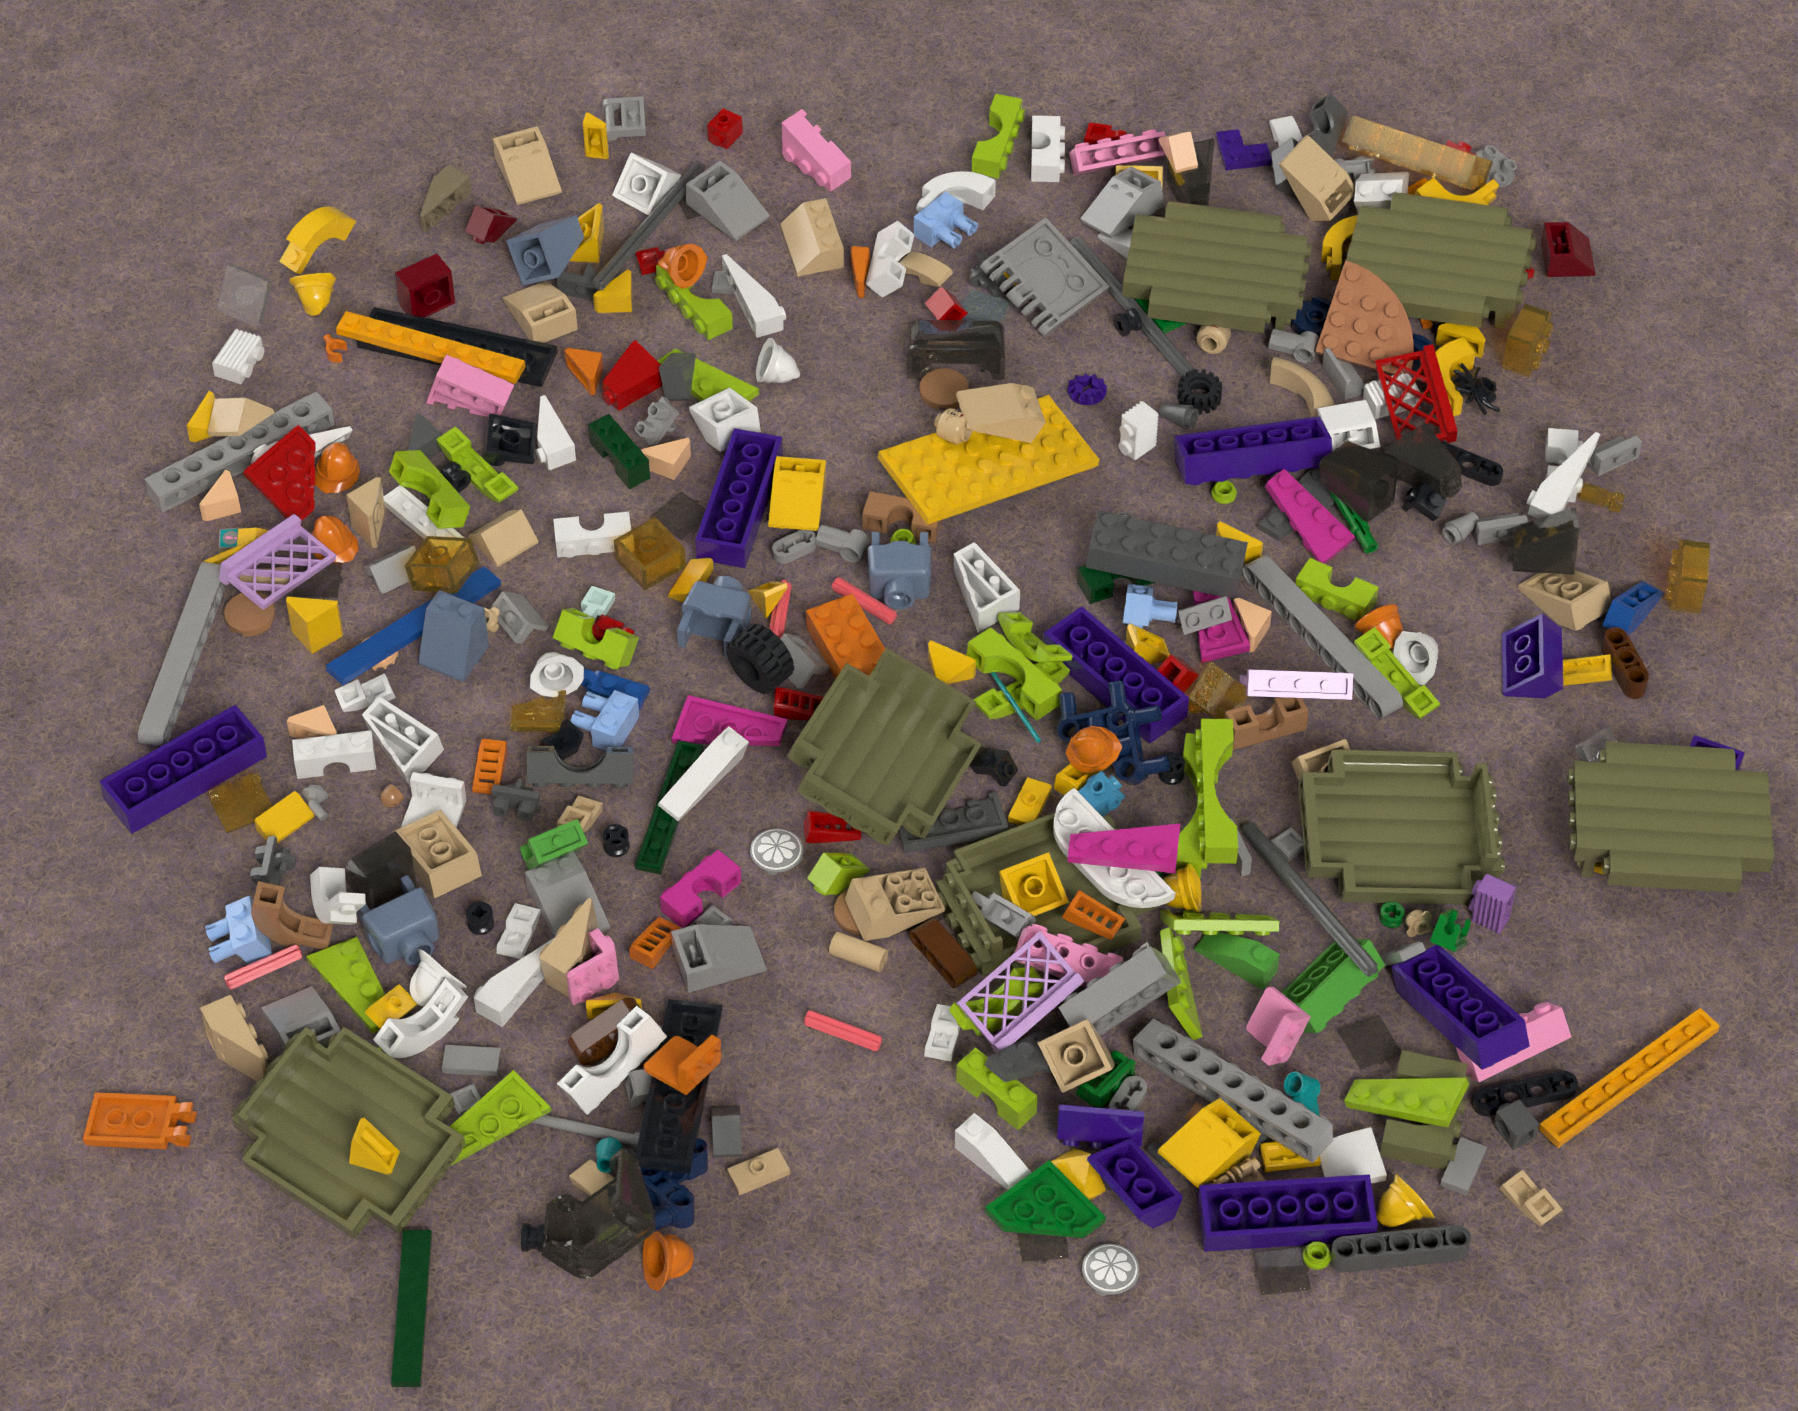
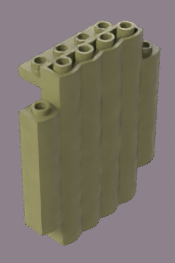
[1346,192,1537,329]
[1122,201,1312,333]
[788,648,982,846]
[1567,742,1774,893]
[1299,749,1505,905]
[936,812,1158,978]
[232,1027,466,1239]

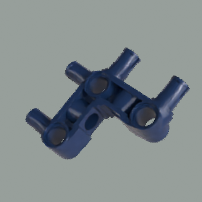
[1057,681,1170,786]
[609,1138,708,1235]

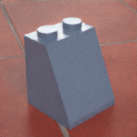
[506,215,584,286]
[418,590,489,682]

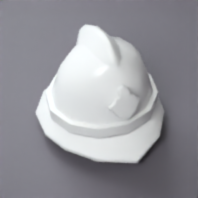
[756,338,800,384]
[1393,631,1439,685]
[530,652,584,697]
[410,949,467,1007]

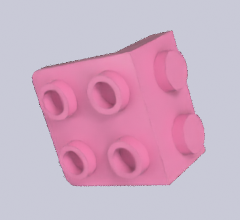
[566,928,619,1005]
[1246,987,1311,1066]

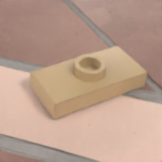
[727,1148,790,1195]

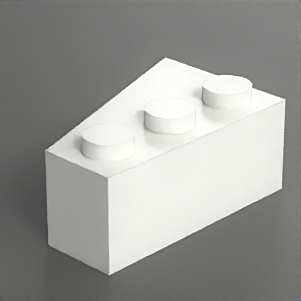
[954,542,1020,633]
[362,696,444,787]

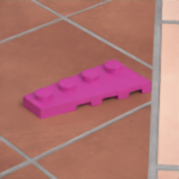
[1265,469,1355,564]
[672,695,788,746]

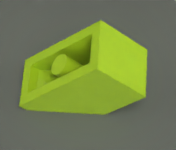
[807,852,870,896]

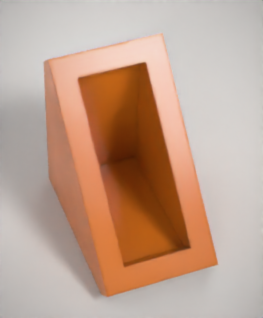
[564,348,603,396]

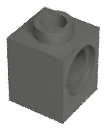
[1494,1099,1539,1150]

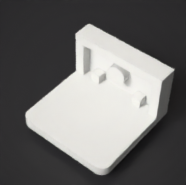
[401,772,466,828]

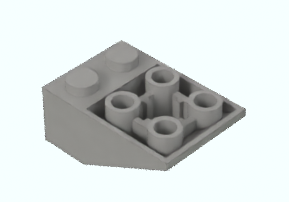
[686,161,770,241]
[1080,166,1165,238]
[671,924,767,993]
[261,986,341,1052]

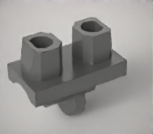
[969,252,1008,299]
[492,778,542,822]
[250,836,296,886]

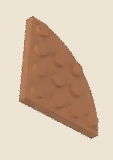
[1315,260,1414,376]

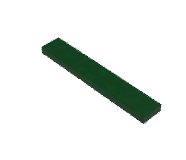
[635,740,704,875]
[391,1230,432,1387]

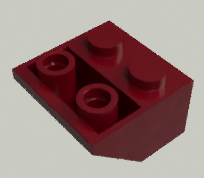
[1541,222,1596,277]

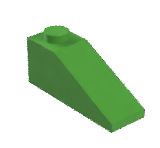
[1194,932,1280,990]

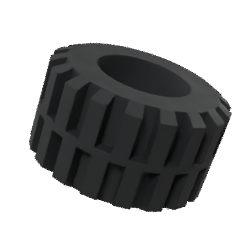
[726,623,795,694]

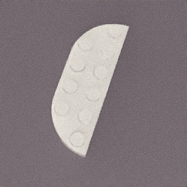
[1053,788,1175,908]

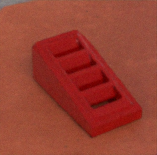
[774,687,824,721]
[804,811,861,843]

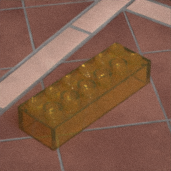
[1342,115,1493,191]

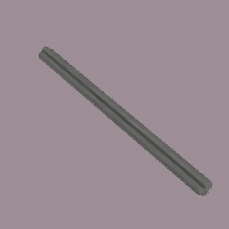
[592,162,705,291]
[1070,236,1195,376]
[1242,822,1378,976]

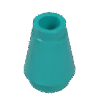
[596,1137,624,1173]

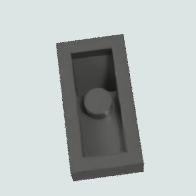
[557,263,599,301]

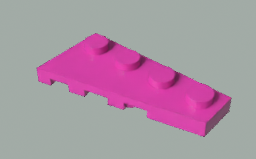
[1192,590,1250,663]
[1067,824,1180,873]

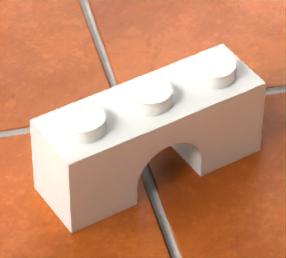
[1031,116,1065,182]
[866,221,914,297]
[1545,428,1583,502]
[553,511,633,558]
[292,730,376,779]

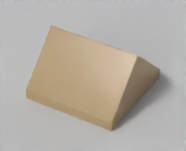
[207,398,274,436]
[347,477,386,548]
[468,509,538,567]

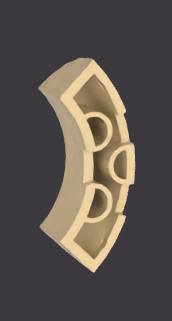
[1270,357,1334,417]

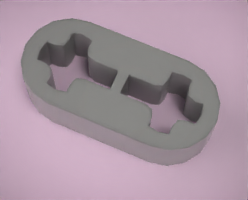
[772,530,816,564]
[1109,1076,1147,1111]

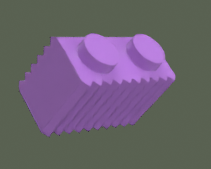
[1469,873,1517,934]

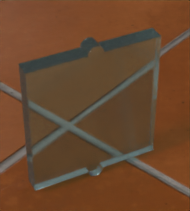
[961,289,1010,331]

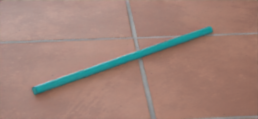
[990,672,1041,743]

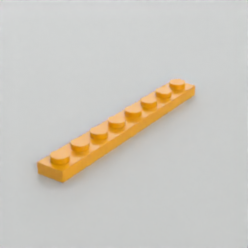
[336,311,525,384]
[1539,1008,1720,1148]

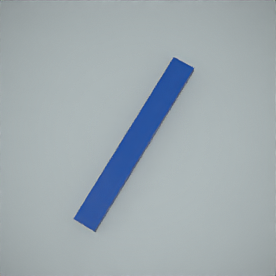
[326,566,501,685]

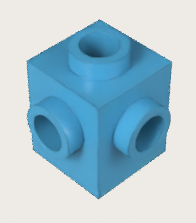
[1078,771,1125,817]

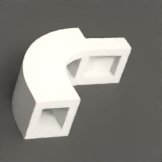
[916,171,996,213]
[310,867,366,925]
[373,978,468,1058]

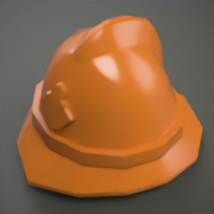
[658,243,708,289]
[315,442,360,493]
[312,516,359,565]
[1354,604,1404,650]
[1065,726,1122,773]
[643,1231,694,1292]

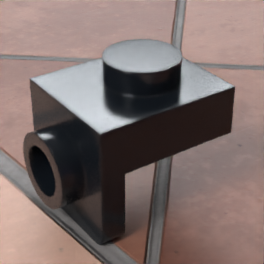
[1402,482,1447,521]
[539,719,584,760]
[971,748,1018,787]

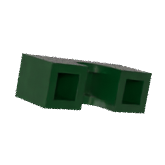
[588,414,650,489]
[1077,564,1155,604]

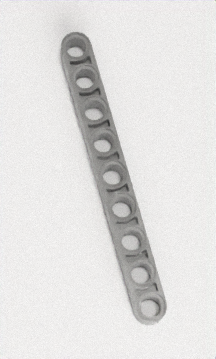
[1242,555,1403,719]
[138,562,226,747]

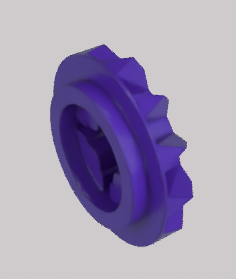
[1067,372,1107,405]

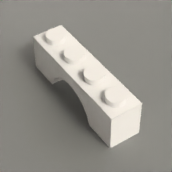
[557,1006,667,1115]

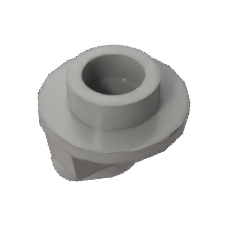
[302,785,328,821]

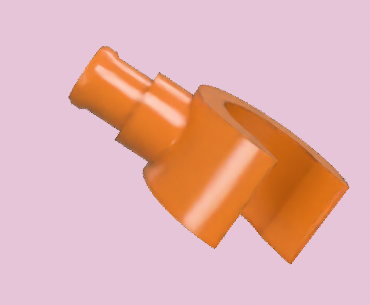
[323,334,347,363]

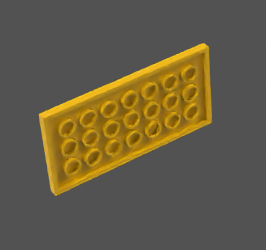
[878,395,1100,525]

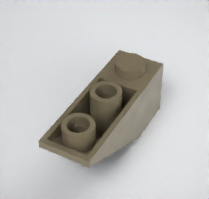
[420,165,472,233]

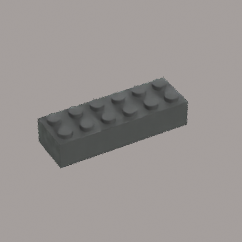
[1085,510,1248,599]

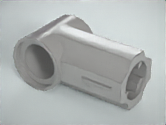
[1269,329,1320,364]
[815,524,870,563]

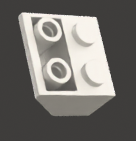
[1317,400,1380,456]

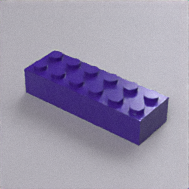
[1174,416,1332,485]
[695,428,783,568]
[1043,606,1189,744]
[99,704,267,834]
[1391,945,1530,1070]
[1197,1174,1378,1252]

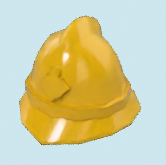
[289,273,336,316]
[1163,864,1201,912]
[1376,1174,1435,1227]

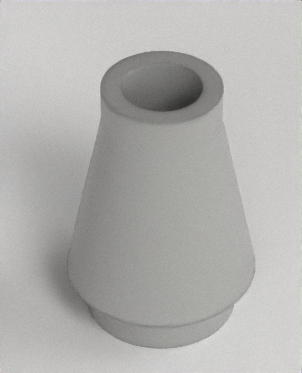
[1442,512,1480,545]

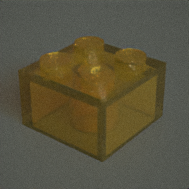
[1502,304,1554,378]
[614,517,686,591]
[405,536,479,594]
[1666,539,1710,614]

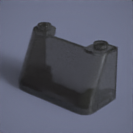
[907,320,1005,380]
[541,1149,656,1279]

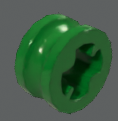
[1379,901,1405,928]

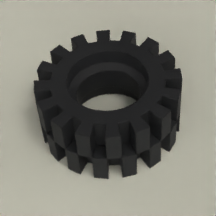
[1177,369,1222,415]

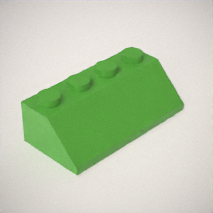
[1281,939,1385,1034]

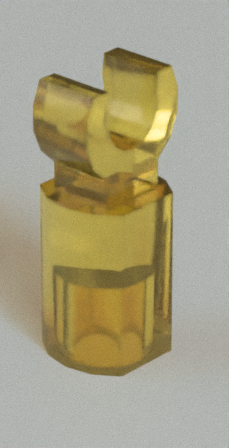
[1579,483,1625,513]

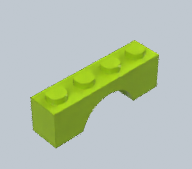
[972,94,1026,179]
[655,265,733,340]
[389,450,470,529]
[966,627,1062,721]

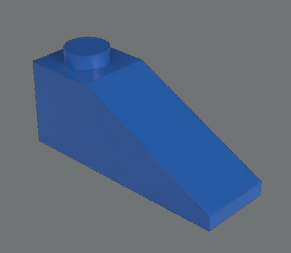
[1602,581,1665,635]

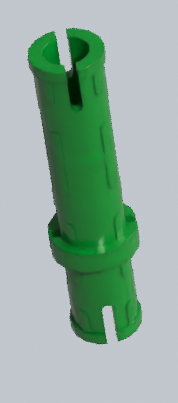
[1330,487,1379,554]

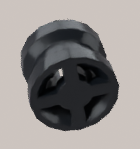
[1113,307,1142,337]
[441,462,471,493]
[1158,752,1185,785]
[602,824,630,857]
[466,902,494,935]
[521,1223,548,1253]

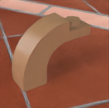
[251,881,333,950]

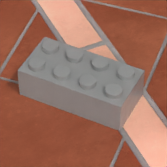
[1058,946,1181,1036]

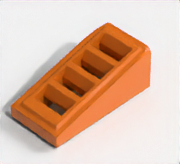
[850,246,870,298]
[472,739,508,794]
[1062,890,1125,940]
[629,917,682,969]

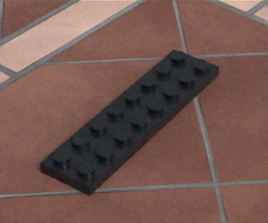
[357,307,558,387]
[634,999,723,1174]

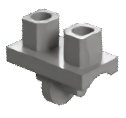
[634,397,679,447]

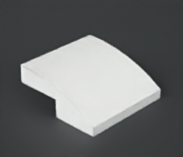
[1320,1127,1387,1183]

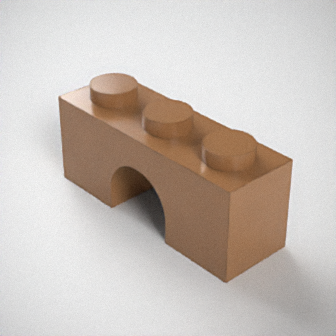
[862,491,943,543]
[1225,697,1309,750]

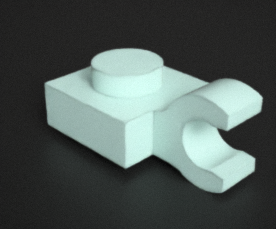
[581,586,615,625]

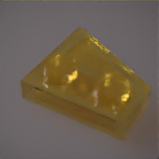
[511,690,567,732]

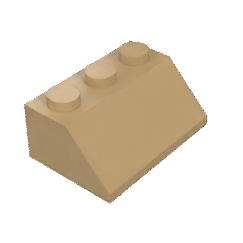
[780,198,844,276]

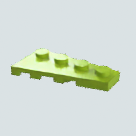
[658,349,759,402]
[1160,909,1280,936]
[1160,927,1203,1040]
[306,937,385,1034]
[449,1070,552,1166]
[1344,1078,1469,1128]

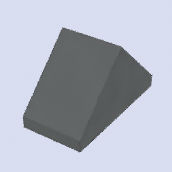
[659,353,696,401]
[408,414,442,459]
[712,1106,742,1157]

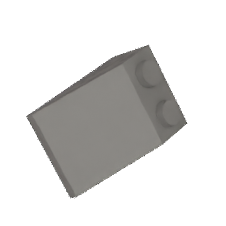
[525,852,610,937]

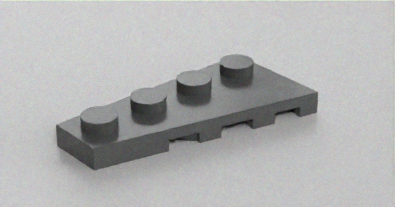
[1258,468,1357,541]
[899,791,1008,853]
[985,1020,1068,1082]

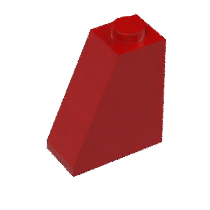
[602,340,663,411]

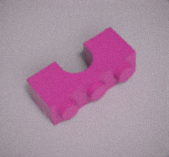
[660,850,741,928]

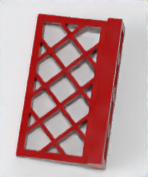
[1375,344,1458,450]

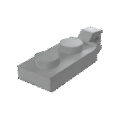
[971,891,1036,941]

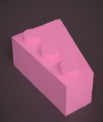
[782,109,851,191]
[426,355,514,417]

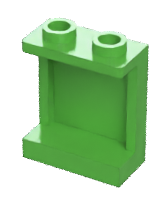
[519,819,588,871]

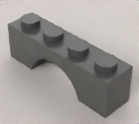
[1298,93,1349,157]
[527,746,633,788]

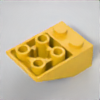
[768,456,826,531]
[1157,1098,1261,1188]

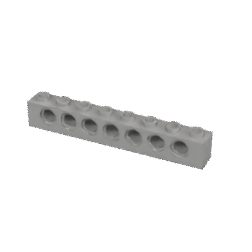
[144,391,335,513]
[1133,1018,1333,1163]

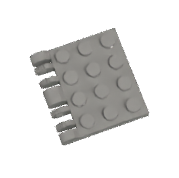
[980,217,1110,337]

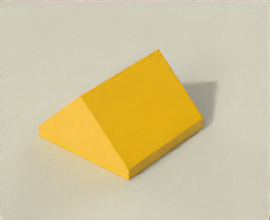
[570,203,604,263]
[286,597,343,654]
[999,852,1069,916]

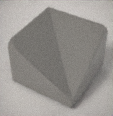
[624,1069,652,1108]

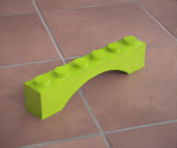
[1195,719,1238,864]
[1168,733,1219,878]

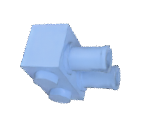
[914,192,978,249]
[1123,584,1177,629]
[570,690,639,751]
[205,896,272,964]

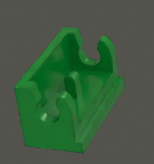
[1430,908,1471,952]
[1076,1050,1136,1108]

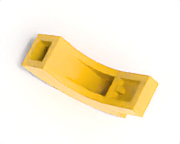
[1414,177,1500,205]
[279,206,356,274]
[1321,215,1358,280]
[1428,337,1475,416]

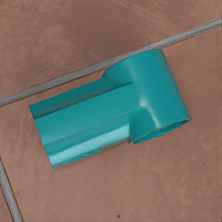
[1284,1071,1321,1116]

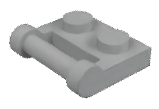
[602,96,646,140]

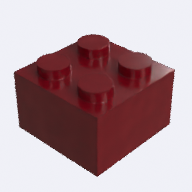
[395,253,455,318]

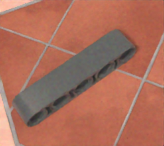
[1330,1225,1471,1272]

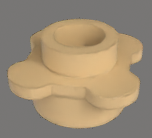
[484,607,500,632]
[1405,910,1432,937]

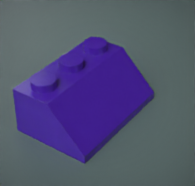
[1502,613,1563,698]
[1057,1104,1144,1149]
[1087,1138,1183,1229]

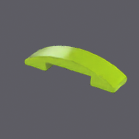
[436,426,518,503]
[998,612,1073,662]
[1354,627,1440,720]
[973,661,1070,719]

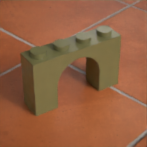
[1380,1050,1471,1170]

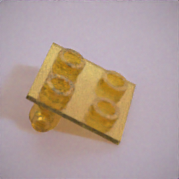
[1188,661,1248,719]
[207,772,272,833]

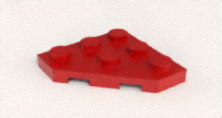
[243,424,316,522]

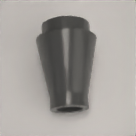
[1160,403,1198,429]

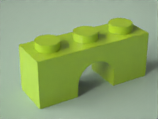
[1296,558,1379,621]
[553,608,639,670]
[956,1047,1037,1130]

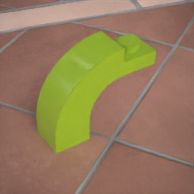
[949,967,1048,1036]

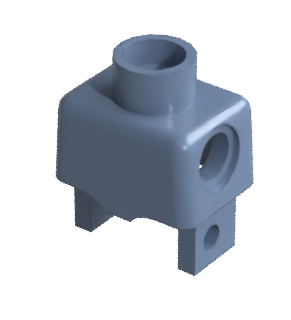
[868,532,932,610]
[677,576,751,658]
[356,875,439,965]

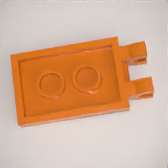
[83,1092,197,1149]

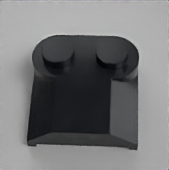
[482,413,538,466]

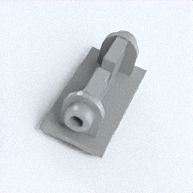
[1334,156,1375,182]
[1176,596,1232,635]

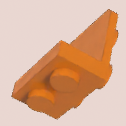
[644,1035,722,1095]

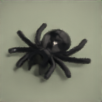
[1453,363,1500,415]

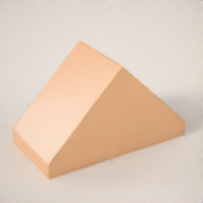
[1159,131,1198,173]
[641,437,691,480]
[199,470,241,521]
[1233,598,1272,653]
[287,705,337,739]

